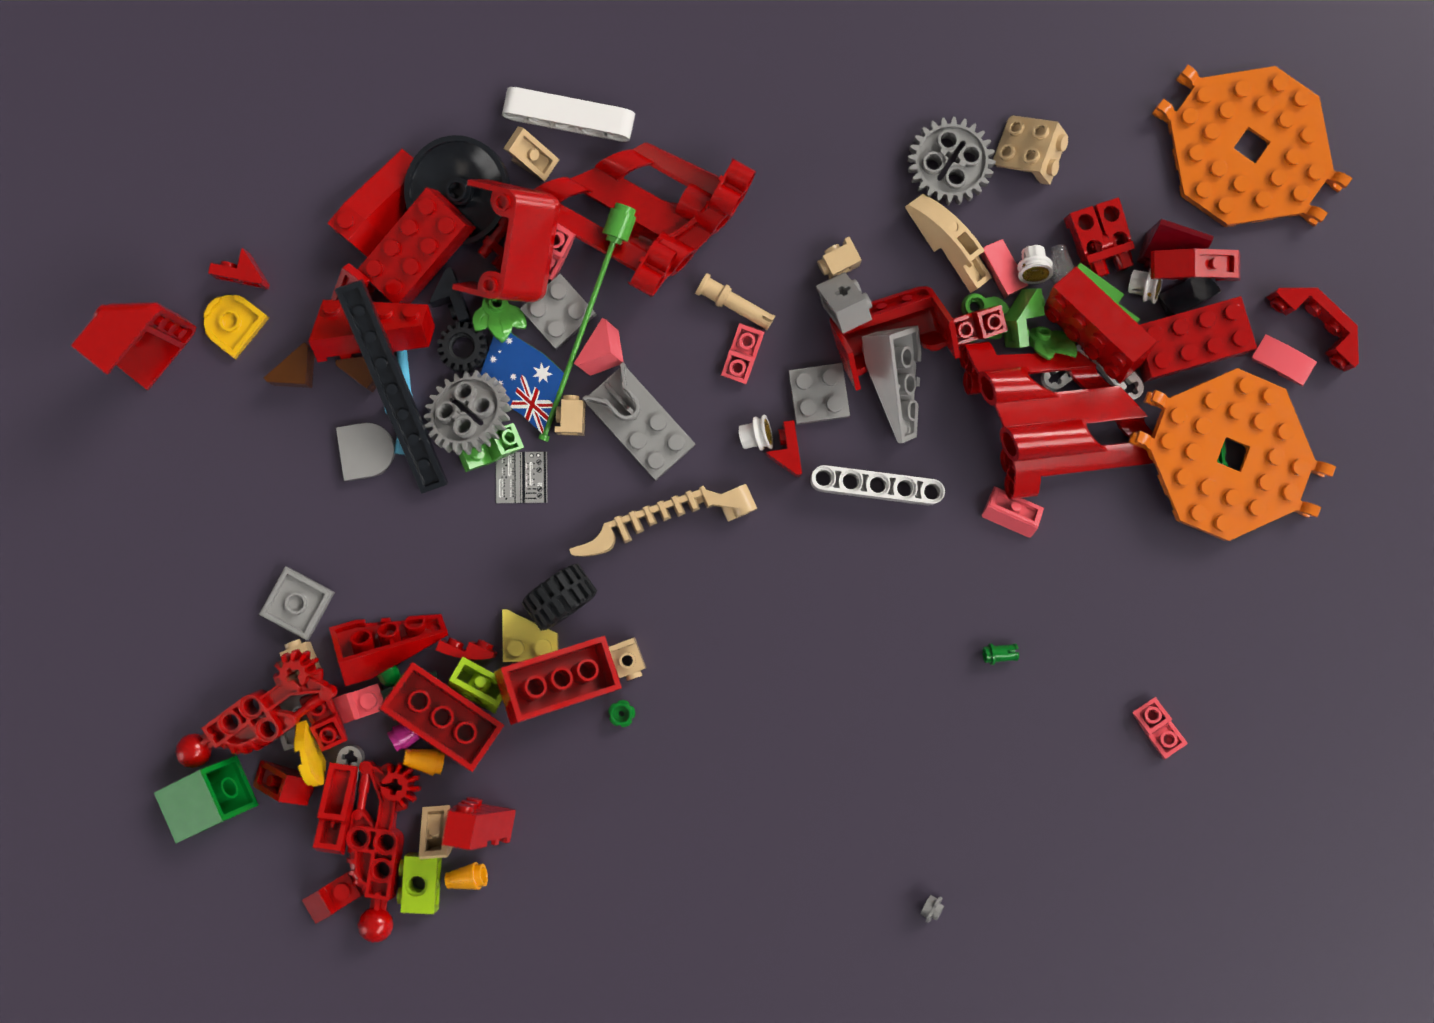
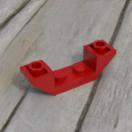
[1151,248,1240,281]
[1266,288,1359,372]

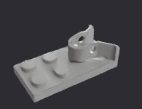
[582,362,696,481]

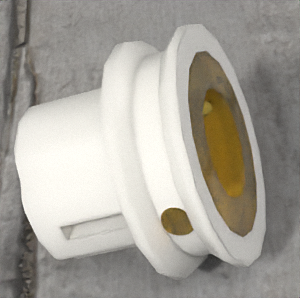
[1017,245,1054,284]
[1128,269,1162,304]
[739,414,773,451]

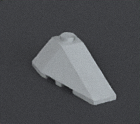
[862,326,921,443]

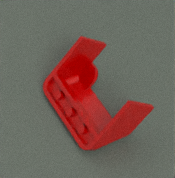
[452,179,560,302]
[830,286,960,391]
[71,302,196,390]

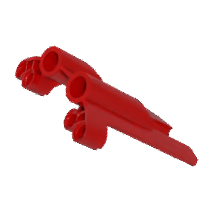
[533,142,756,297]
[959,342,1154,499]

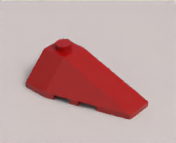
[327,149,413,257]
[329,614,448,686]

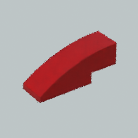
[313,762,358,855]

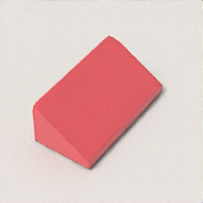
[980,239,1029,299]
[982,486,1044,538]

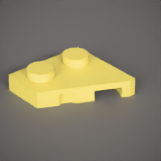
[502,609,558,662]

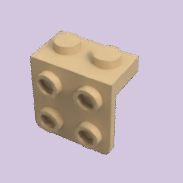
[993,116,1068,185]

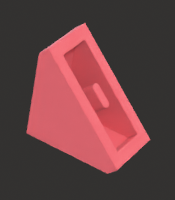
[574,318,623,376]

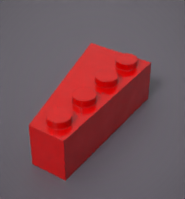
[309,300,435,362]

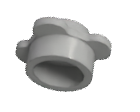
[920,895,944,923]

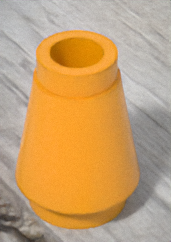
[402,749,445,776]
[444,862,488,890]

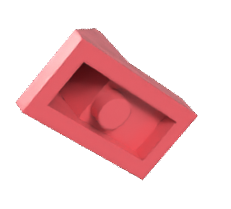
[333,683,385,724]

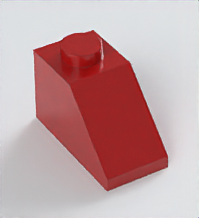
[253,760,314,806]

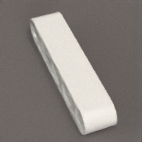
[502,87,635,142]
[810,465,945,506]

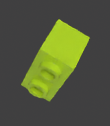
[447,657,503,714]
[397,852,442,914]

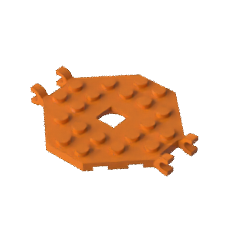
[1152,65,1352,227]
[1128,368,1336,541]

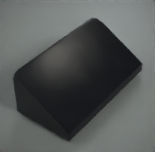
[1157,278,1222,317]

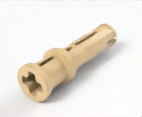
[695,273,775,331]

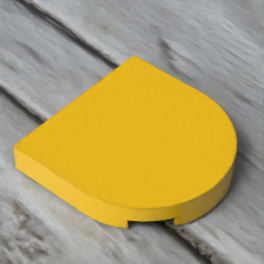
[203,295,270,359]
[294,720,326,787]

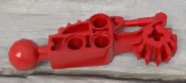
[175,649,338,768]
[346,760,421,943]

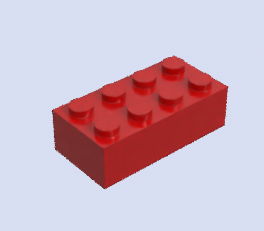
[358,187,476,304]
[1044,266,1157,384]
[1139,296,1257,382]
[494,635,622,725]
[378,662,505,772]

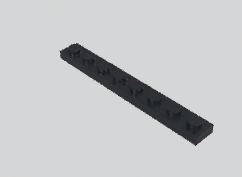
[335,279,448,494]

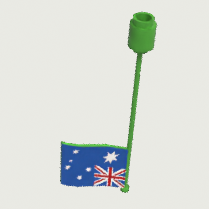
[480,202,637,442]

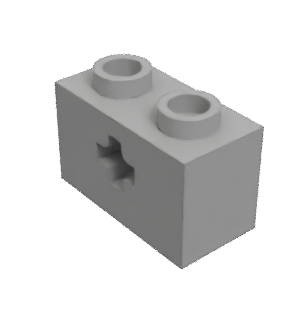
[816,272,872,333]

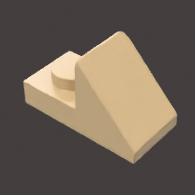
[503,126,560,181]
[419,805,453,859]

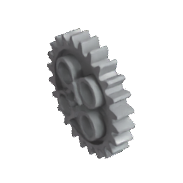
[907,117,996,206]
[424,370,512,455]

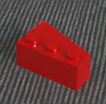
[442,797,516,850]

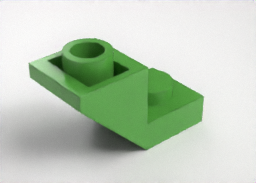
[1004,288,1045,348]
[459,423,524,472]

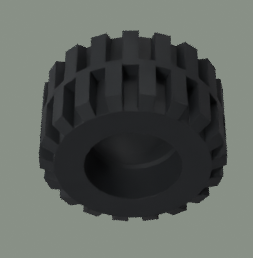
[522,564,597,631]

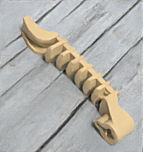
[569,484,757,557]

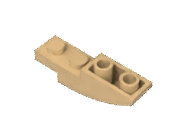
[905,194,992,293]

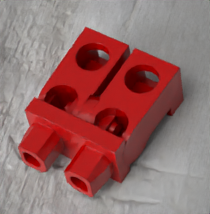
[1064,197,1135,277]

